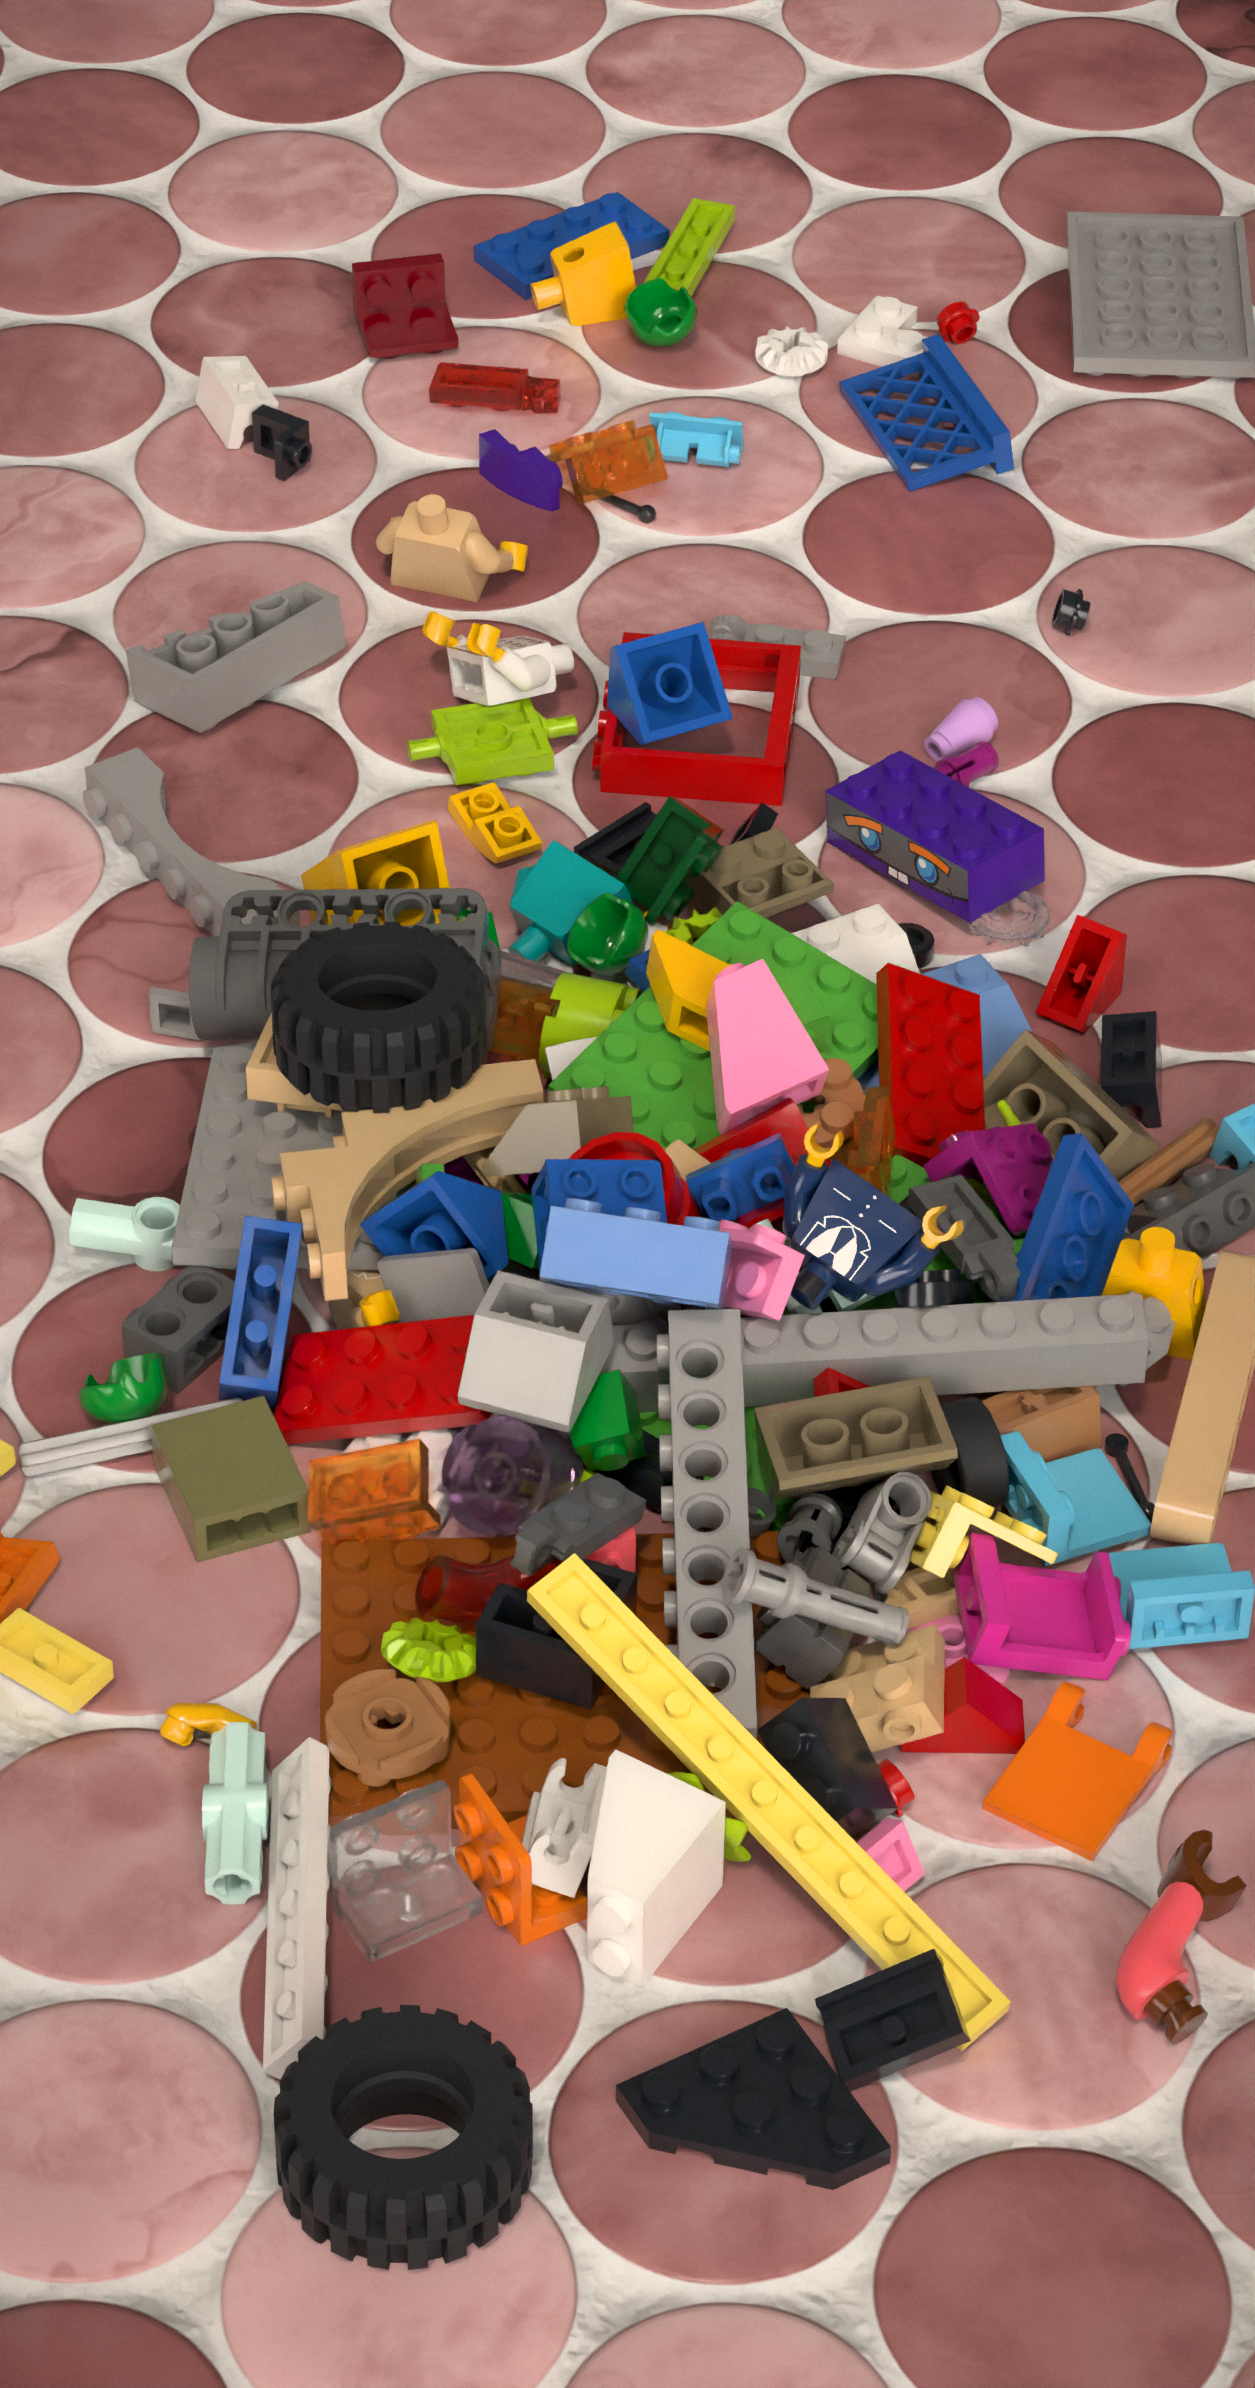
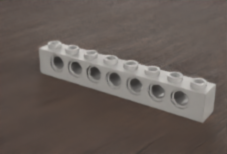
[656,1309,757,1740]

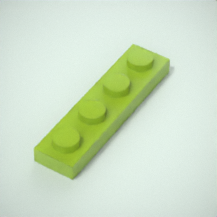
[644,198,735,296]

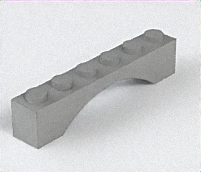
[83,747,301,937]

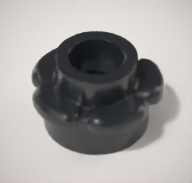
[1051,588,1090,635]

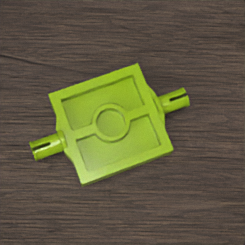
[406,698,578,785]

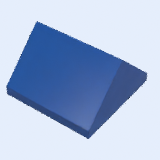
[607,622,733,745]
[360,1171,508,1279]

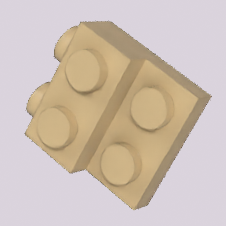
[810,1625,945,1752]

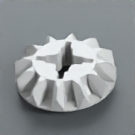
[755,326,828,376]

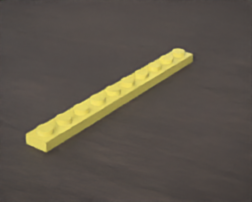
[527,1553,1011,2052]

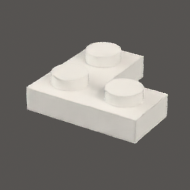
[837,295,928,378]

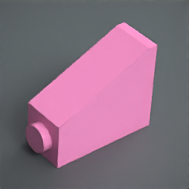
[706,959,829,1134]

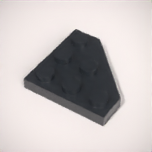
[616,2008,891,2190]

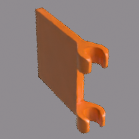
[982,1681,1173,1862]

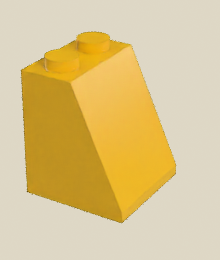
[301,820,456,926]

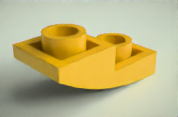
[447,782,543,864]

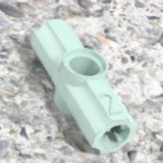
[69,1197,237,1271]
[202,1722,269,1905]

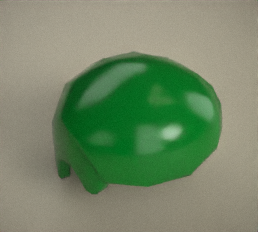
[623,278,698,347]
[567,893,649,976]
[78,1353,168,1424]

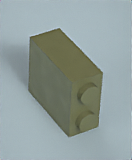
[151,1396,311,1562]

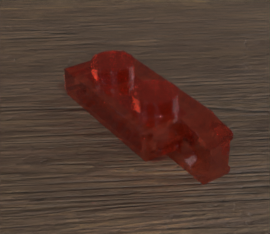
[429,362,561,414]

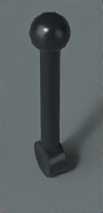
[574,478,656,523]
[1104,1433,1155,1524]

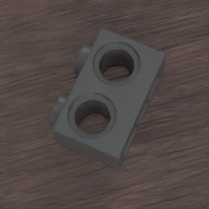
[122,1265,235,1394]

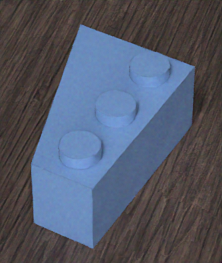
[539,1198,733,1310]

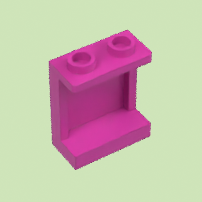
[952,1533,1131,1680]

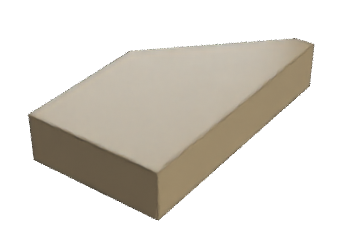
[884,1567,960,1630]

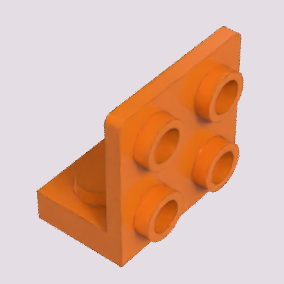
[454,1773,588,1946]

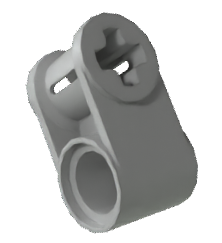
[832,1472,932,1595]

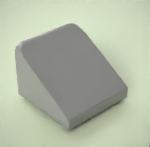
[149,986,203,1042]

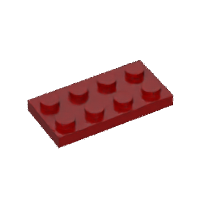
[876,963,985,1183]
[274,1315,492,1444]

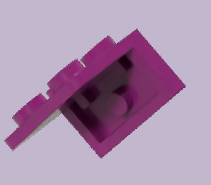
[923,1123,1054,1236]

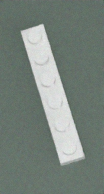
[263,1737,332,2080]

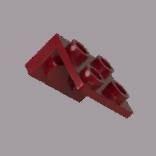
[352,253,459,359]

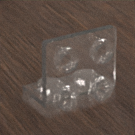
[330,1780,483,1963]

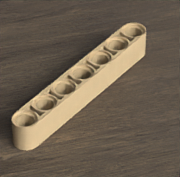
[1150,1250,1255,1545]

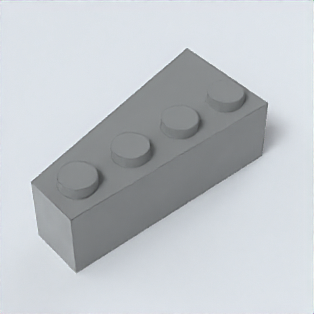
[126,581,346,733]

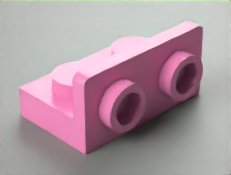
[719,1219,805,1321]

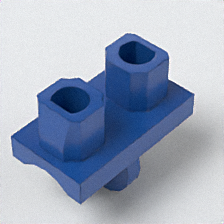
[686,1133,796,1222]

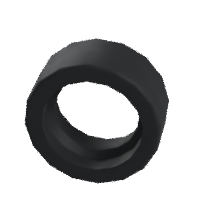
[931,1397,1009,1508]

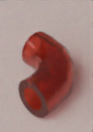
[415,1553,563,1626]

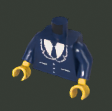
[782,1121,964,1310]

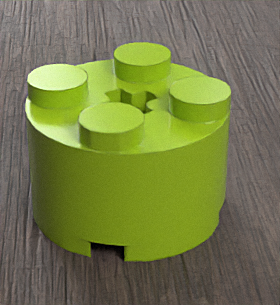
[539,972,641,1080]

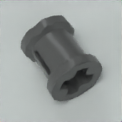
[776,1493,843,1561]

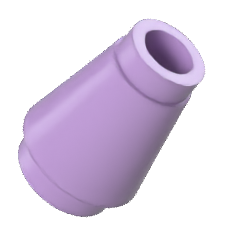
[924,697,998,762]

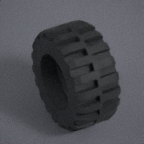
[271,922,487,1113]
[273,2005,533,2270]

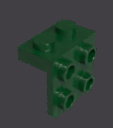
[616,795,724,925]

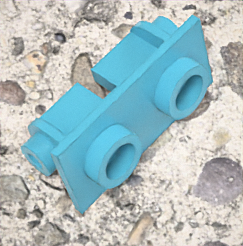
[646,412,744,468]

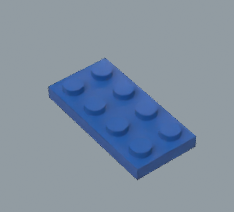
[474,192,670,300]
[1006,1133,1134,1302]

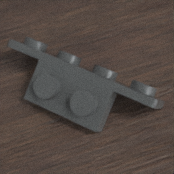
[1122,1162,1255,1258]

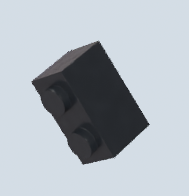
[757,1697,898,1839]

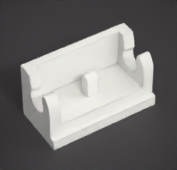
[195,356,279,449]
[521,1758,607,1898]

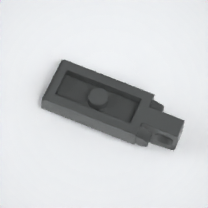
[907,1174,1020,1302]
[510,1473,647,1576]

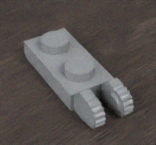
[708,614,846,680]

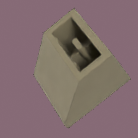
[687,827,834,918]

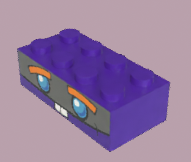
[825,750,1045,923]

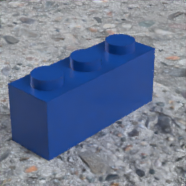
[218,1215,303,1408]

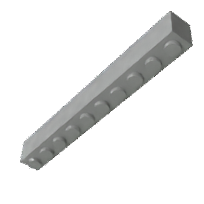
[600,1294,1149,1413]

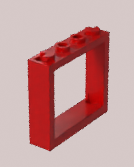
[592,632,801,806]

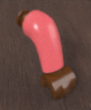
[1115,1829,1247,2044]

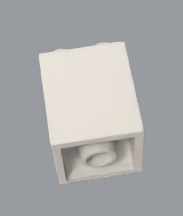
[587,1750,726,1987]

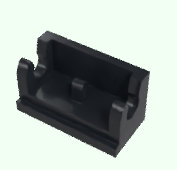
[1101,1011,1162,1128]

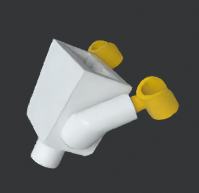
[422,611,574,706]

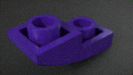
[479,429,563,512]

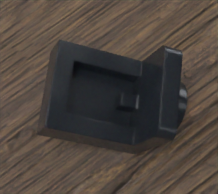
[252,404,312,481]

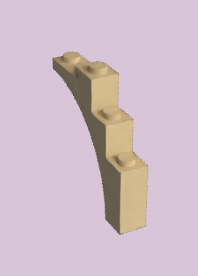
[271,1059,544,1301]

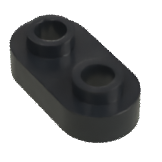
[894,1269,975,1308]

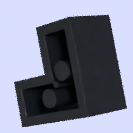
[476,1558,637,1710]

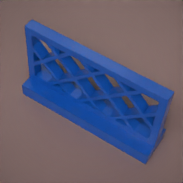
[839,334,1014,492]

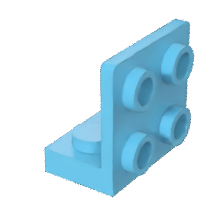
[1001,1430,1151,1567]
[1109,1543,1255,1649]

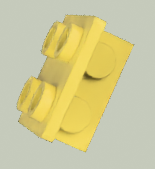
[910,1485,1058,1578]

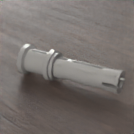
[722,1547,909,1647]

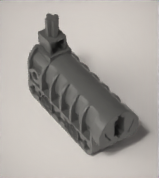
[189,888,502,1065]

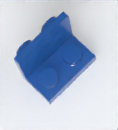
[531,1159,667,1288]

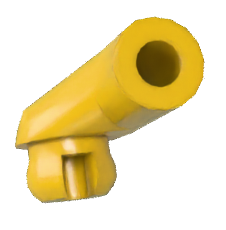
[160,1702,257,1747]

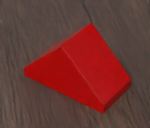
[1035,914,1127,1033]
[900,1657,1025,1754]

